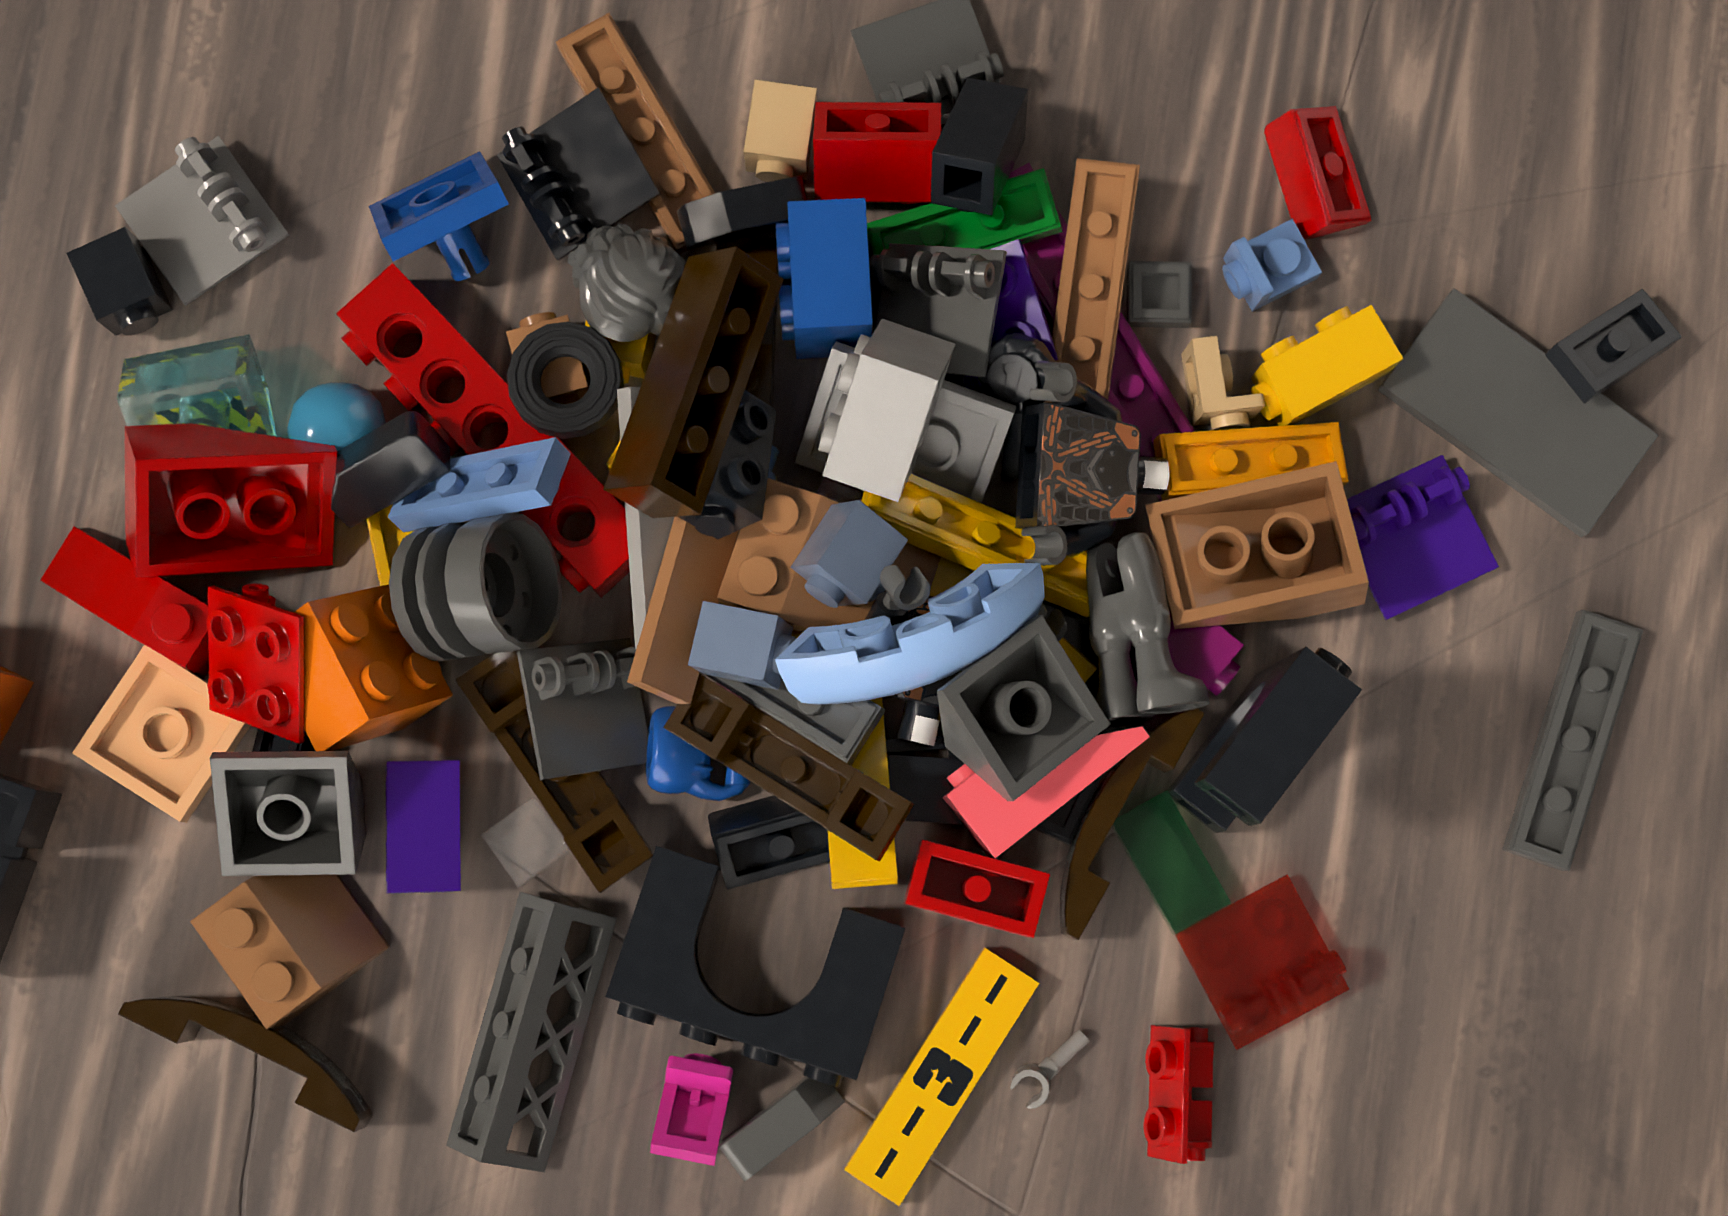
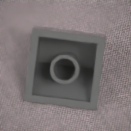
[210,751,366,876]

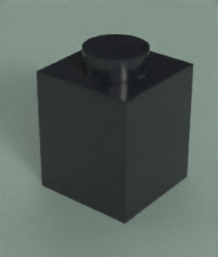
[66,227,173,336]

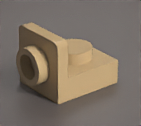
[1181,336,1265,431]

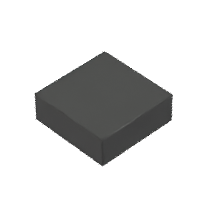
[1127,261,1192,328]

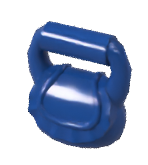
[646,706,751,801]

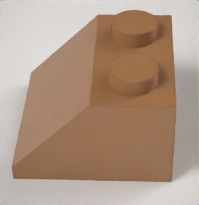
[190,875,390,1029]

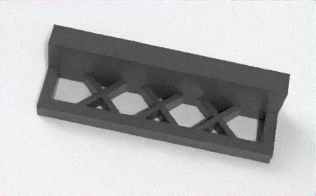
[446,892,617,1173]

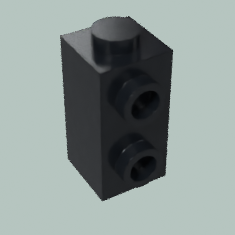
[931,78,1028,215]
[678,390,776,540]

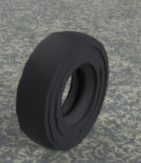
[507,321,624,439]

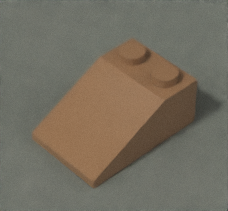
[1145,461,1369,629]
[717,478,941,632]

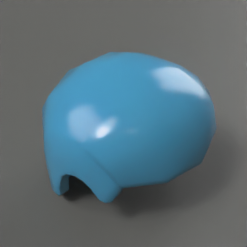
[287,382,386,451]

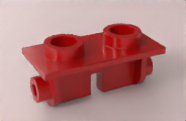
[1144,1025,1215,1164]

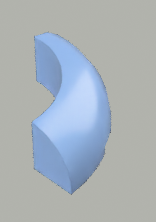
[775,563,1045,704]

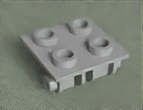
[115,135,289,306]

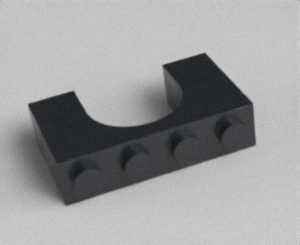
[1165,646,1362,833]
[605,846,906,1087]

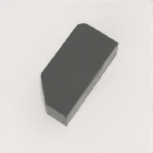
[719,1077,845,1182]

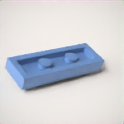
[388,437,571,532]

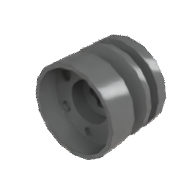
[389,513,563,661]

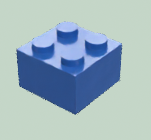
[776,198,873,359]

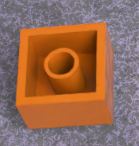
[293,584,453,751]

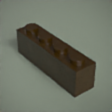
[603,246,784,518]

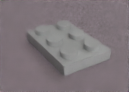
[795,341,1017,503]

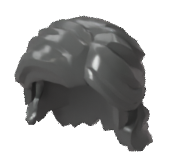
[568,223,686,342]

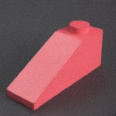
[943,726,1150,858]

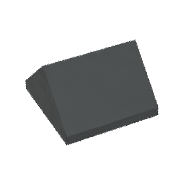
[937,615,1110,801]

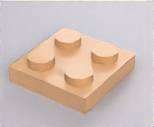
[72,645,251,823]

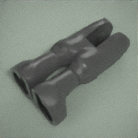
[1086,532,1210,727]

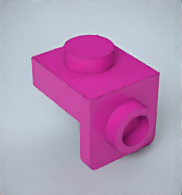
[650,1053,733,1166]

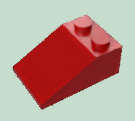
[124,423,337,578]

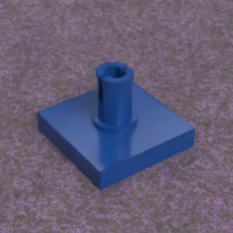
[369,151,509,281]

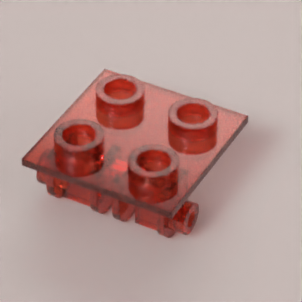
[1174,874,1350,1050]

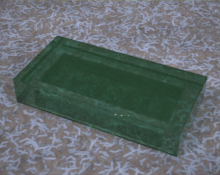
[1112,790,1231,935]

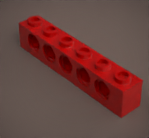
[336,263,630,598]

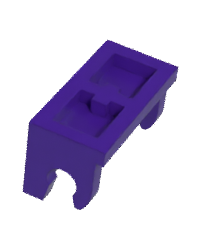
[385,760,461,894]

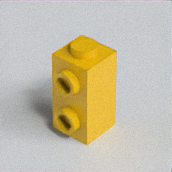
[1251,304,1403,426]

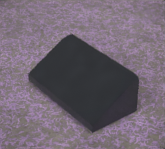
[708,795,830,890]

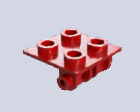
[207,583,304,744]

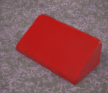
[1264,106,1372,240]

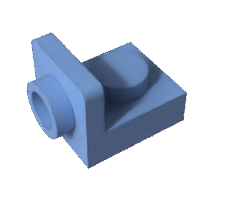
[1222,219,1322,312]

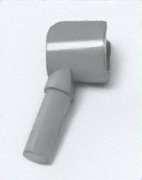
[1010,1030,1090,1109]

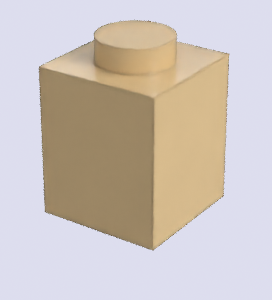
[744,80,817,182]

